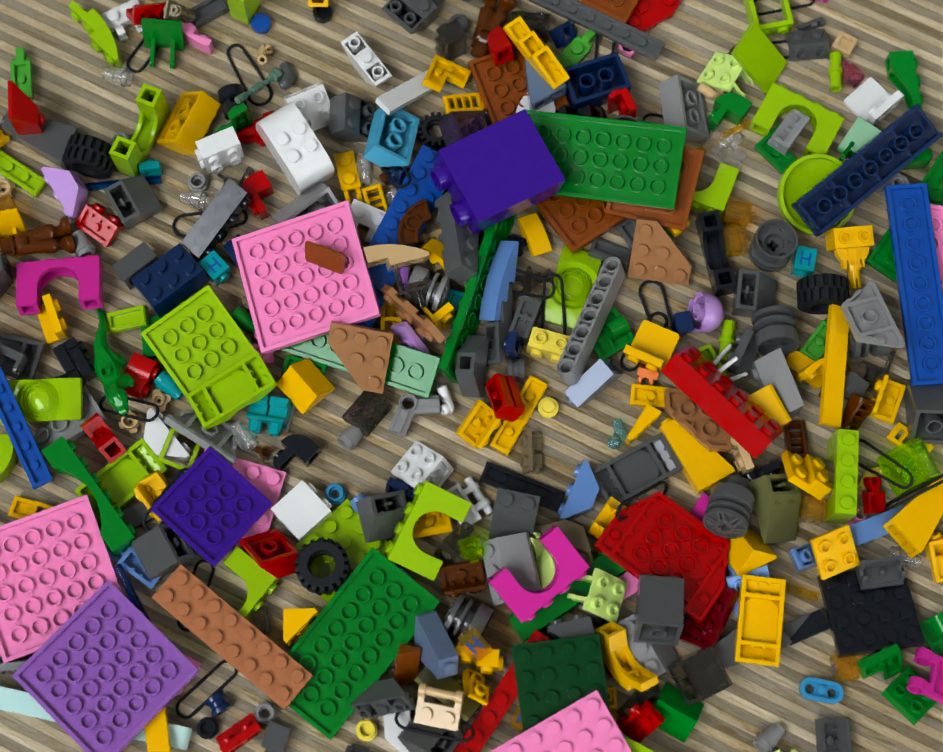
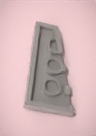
[34,385,107,459]

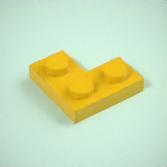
[422,54,471,93]

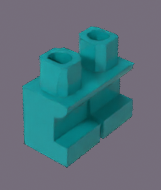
[246,395,292,437]

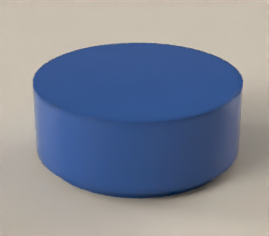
[251,13,271,34]

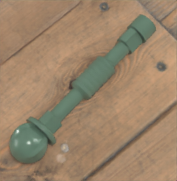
[234,68,283,104]

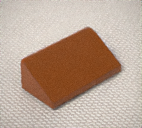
[305,241,348,274]
[394,644,422,686]

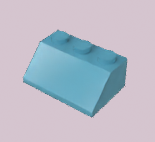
[363,107,420,167]

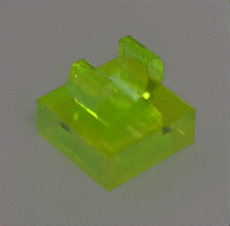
[457,535,485,564]

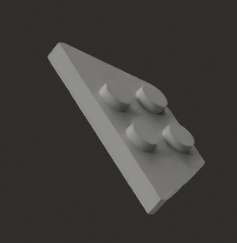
[840,279,905,349]
[164,409,238,466]

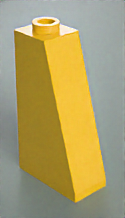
[658,417,735,495]
[882,478,943,558]

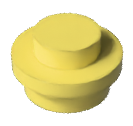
[538,397,559,418]
[356,719,378,741]

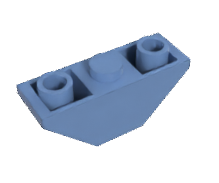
[557,460,600,521]
[788,543,817,573]

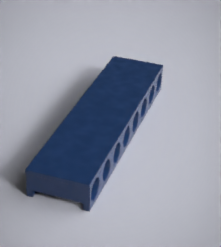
[791,103,943,237]

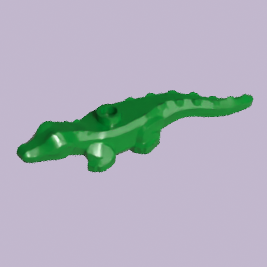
[93,308,134,416]

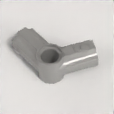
[388,394,440,437]

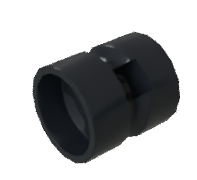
[217,83,250,121]

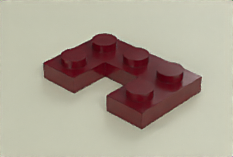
[679,587,739,653]

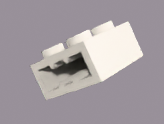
[194,126,245,174]
[271,480,332,542]

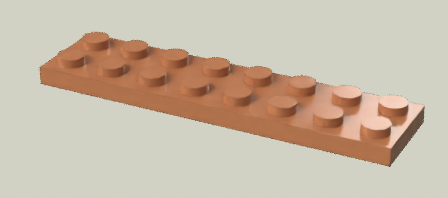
[152,564,313,710]

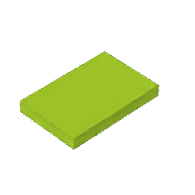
[731,23,788,93]

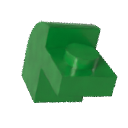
[708,93,752,132]

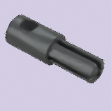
[797,17,824,31]

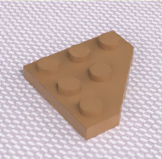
[627,217,692,286]
[380,284,445,344]
[327,320,394,394]
[664,388,732,452]

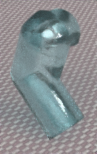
[607,419,626,449]

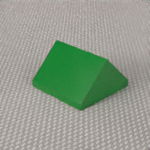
[653,682,704,743]

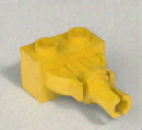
[825,225,874,289]

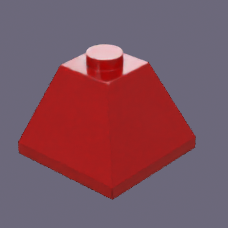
[8,81,46,135]
[240,528,298,578]

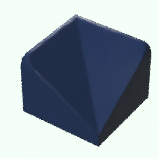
[548,20,577,49]
[672,310,694,338]

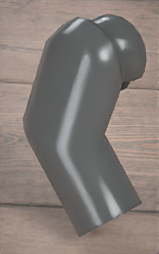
[279,61,296,90]

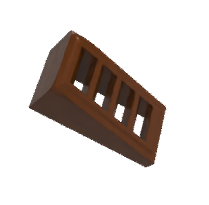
[836,393,876,430]
[783,421,809,459]

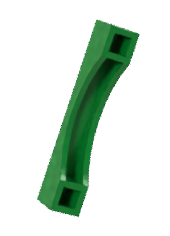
[885,51,932,170]
[41,436,137,556]

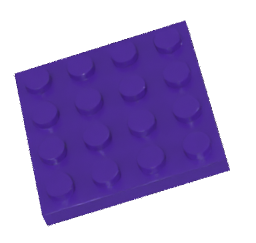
[150,447,273,567]

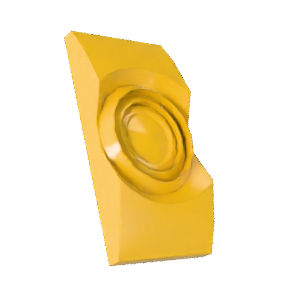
[734,574,786,667]

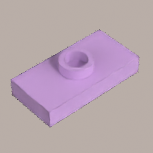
[390,321,430,354]

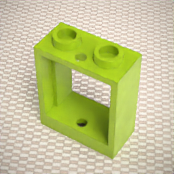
[743,0,794,37]

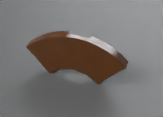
[397,199,432,246]

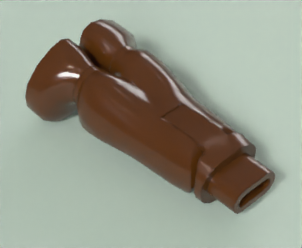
[470,0,517,58]
[0,216,75,256]

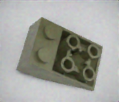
[749,474,801,544]

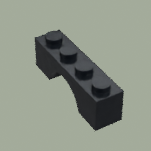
[695,210,737,297]

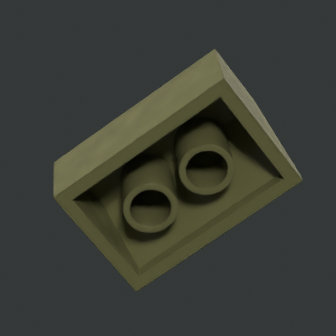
[414,667,482,724]

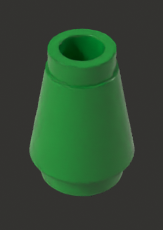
[230,306,255,334]

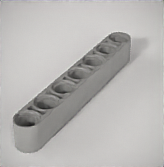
[557,257,626,385]

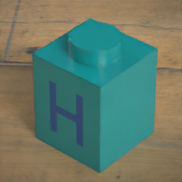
[790,245,818,279]
[198,250,232,286]

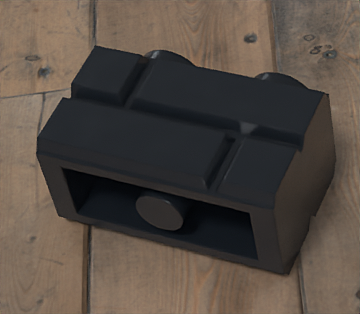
[53,337,97,385]

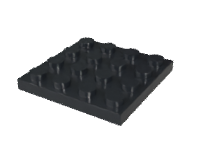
[817,565,925,658]

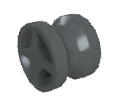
[507,358,525,379]

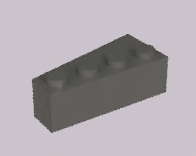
[434,192,480,284]

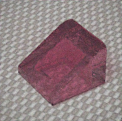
[841,60,865,88]

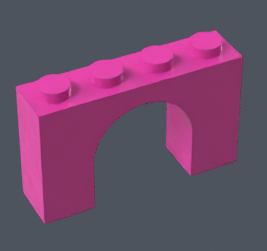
[16,255,103,316]
[487,525,590,623]

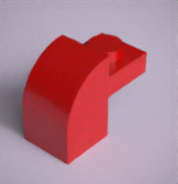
[488,26,516,66]
[242,169,274,221]
[80,413,127,464]

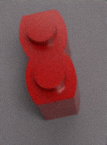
[124,352,161,400]

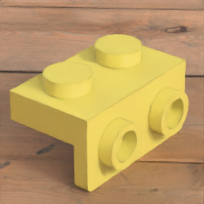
[527,327,570,364]

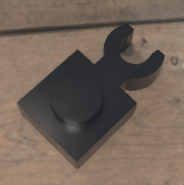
[745,459,783,481]

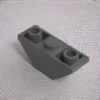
[455,335,490,398]
[351,678,416,719]

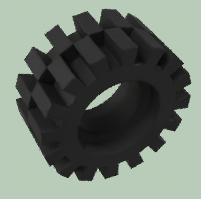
[418,112,454,151]

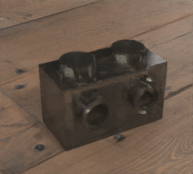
[434,20,466,61]

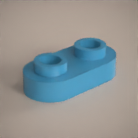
[798,677,844,704]

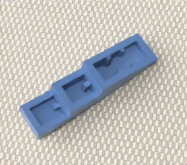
[479,241,519,322]
[850,505,904,548]
[97,522,162,589]

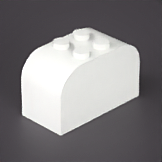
[256,102,335,196]

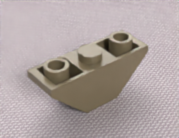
[534,519,593,566]

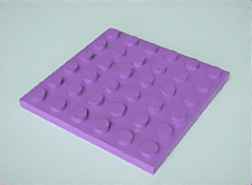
[12,580,200,752]

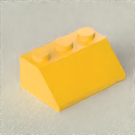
[155,91,221,155]

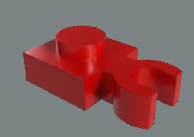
[862,477,886,514]

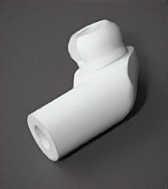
[437,384,455,415]

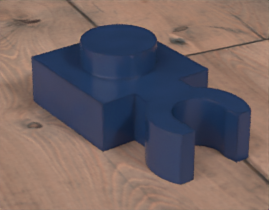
[504,331,524,359]
[385,477,415,502]

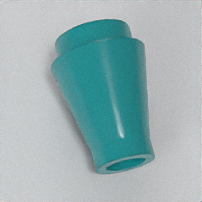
[154,370,183,401]

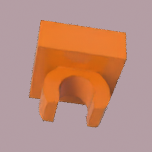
[637,363,659,386]

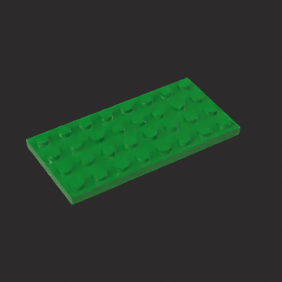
[526,110,687,210]
[287,547,441,740]

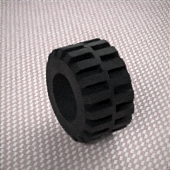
[62,134,115,179]
[796,273,850,314]
[294,538,351,595]

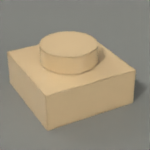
[830,31,858,58]

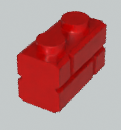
[485,373,525,422]

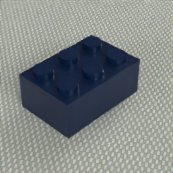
[564,51,631,110]
[131,243,209,318]

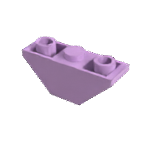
[41,167,88,220]

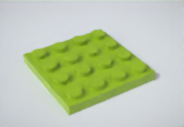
[140,285,256,401]
[294,499,395,603]

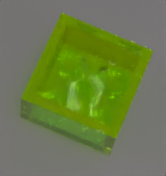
[876,437,941,497]

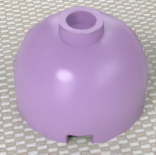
[687,292,725,333]

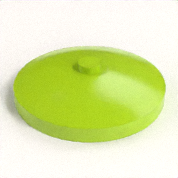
[777,154,855,235]

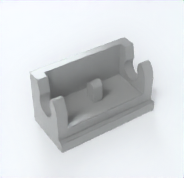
[767,109,810,156]

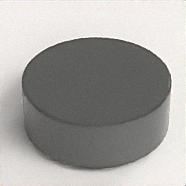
[449,14,468,35]

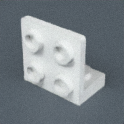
[843,77,904,126]
[283,82,330,131]
[391,441,454,489]

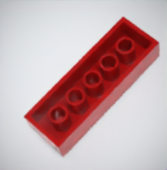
[661,345,783,459]

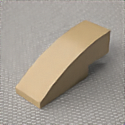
[363,244,430,271]

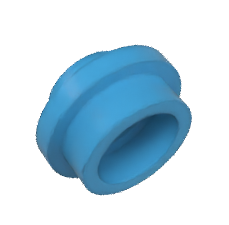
[325,483,346,505]

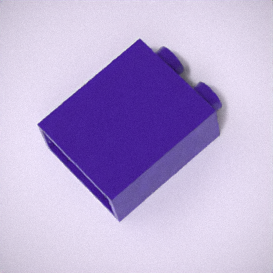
[430,109,566,235]

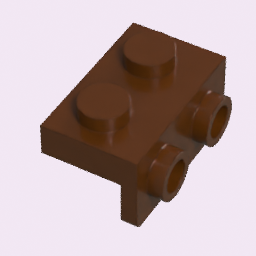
[439,558,486,597]

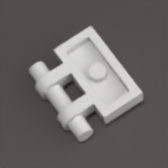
[447,476,493,531]

